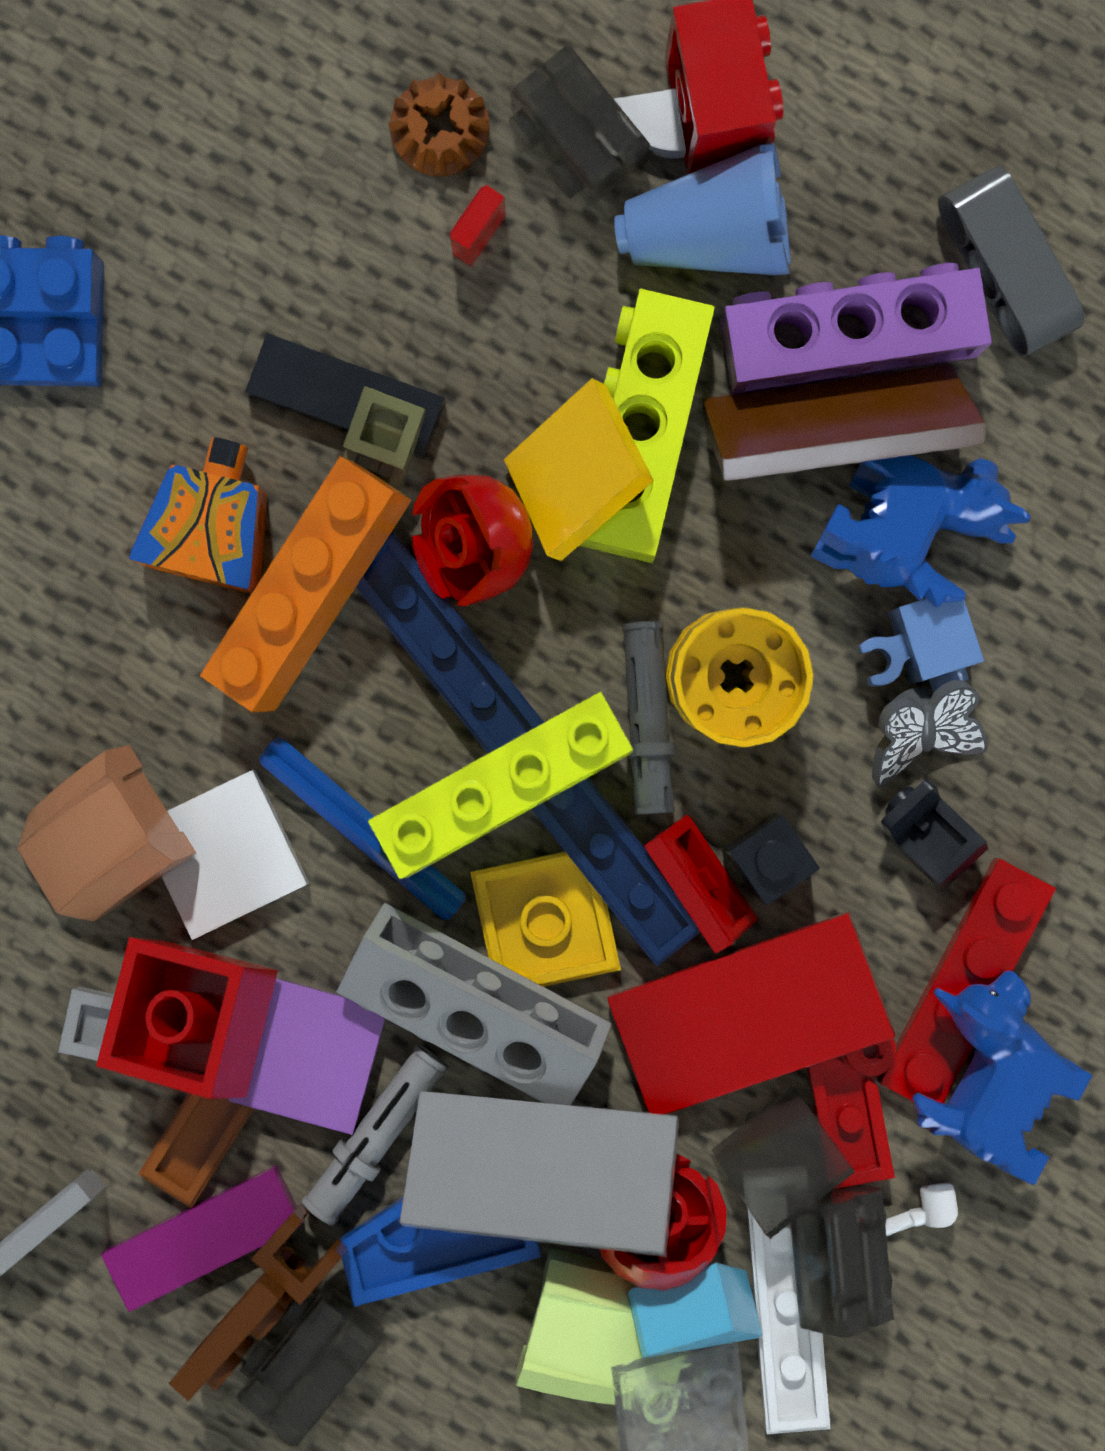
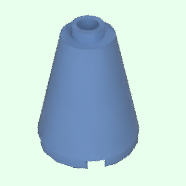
[614,142,790,276]

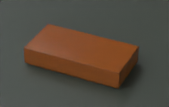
[138,1093,255,1208]

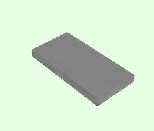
[400,1091,679,1256]

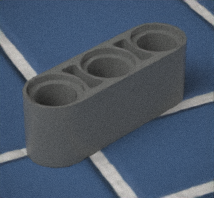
[938,165,1084,357]

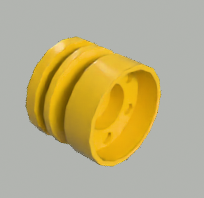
[666,607,814,747]

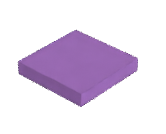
[229,978,386,1135]

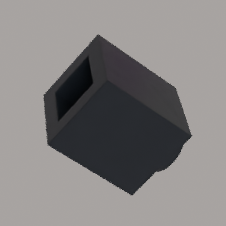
[722,813,820,906]

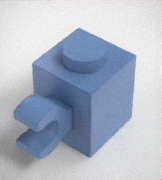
[856,598,984,691]

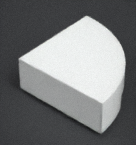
[613,89,686,158]

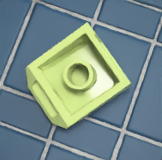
[516,1246,683,1406]

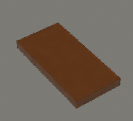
[702,364,985,481]

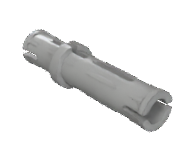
[302,1044,450,1225]

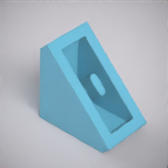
[627,1263,763,1358]

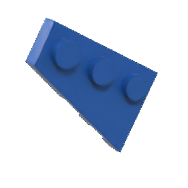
[340,1196,541,1307]

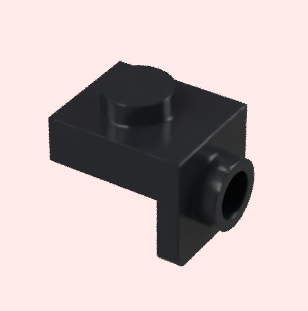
[881,779,989,892]

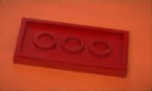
[607,911,896,1115]

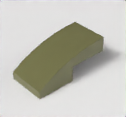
[343,386,426,492]

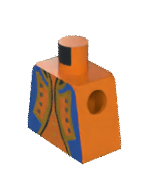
[129,437,268,594]

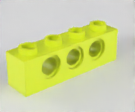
[579,289,715,563]
[368,692,633,879]

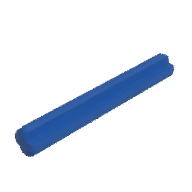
[259,737,466,920]

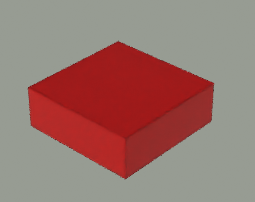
[449,185,506,266]

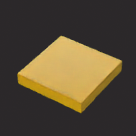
[504,378,654,561]
[470,851,621,987]

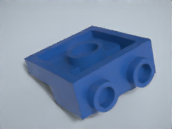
[0,235,104,386]

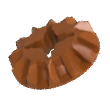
[389,72,490,177]

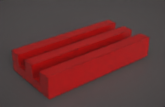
[644,814,758,954]

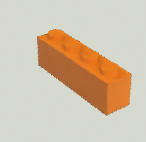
[199,456,412,712]

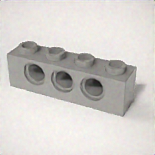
[336,903,612,1106]

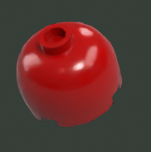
[412,474,533,607]
[599,1154,727,1291]

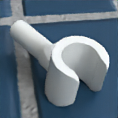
[871,1183,958,1240]

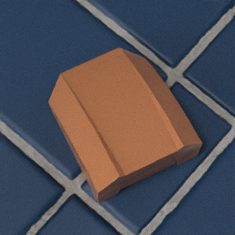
[17,745,196,922]

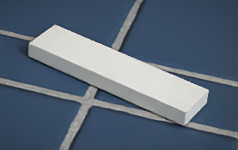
[743,1168,830,1434]

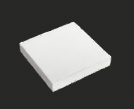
[162,770,310,940]

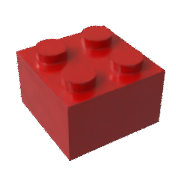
[665,0,783,175]
[96,937,278,1099]

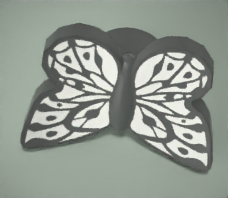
[872,680,988,788]

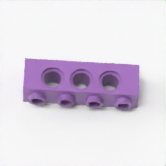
[720,263,992,395]

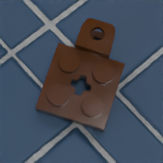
[168,1203,348,1402]

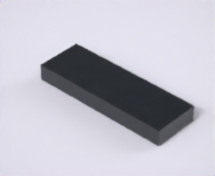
[245,333,446,460]

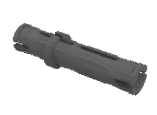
[622,621,676,815]

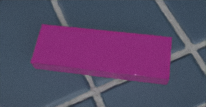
[101,1164,304,1312]

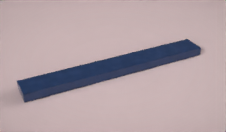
[356,532,700,967]

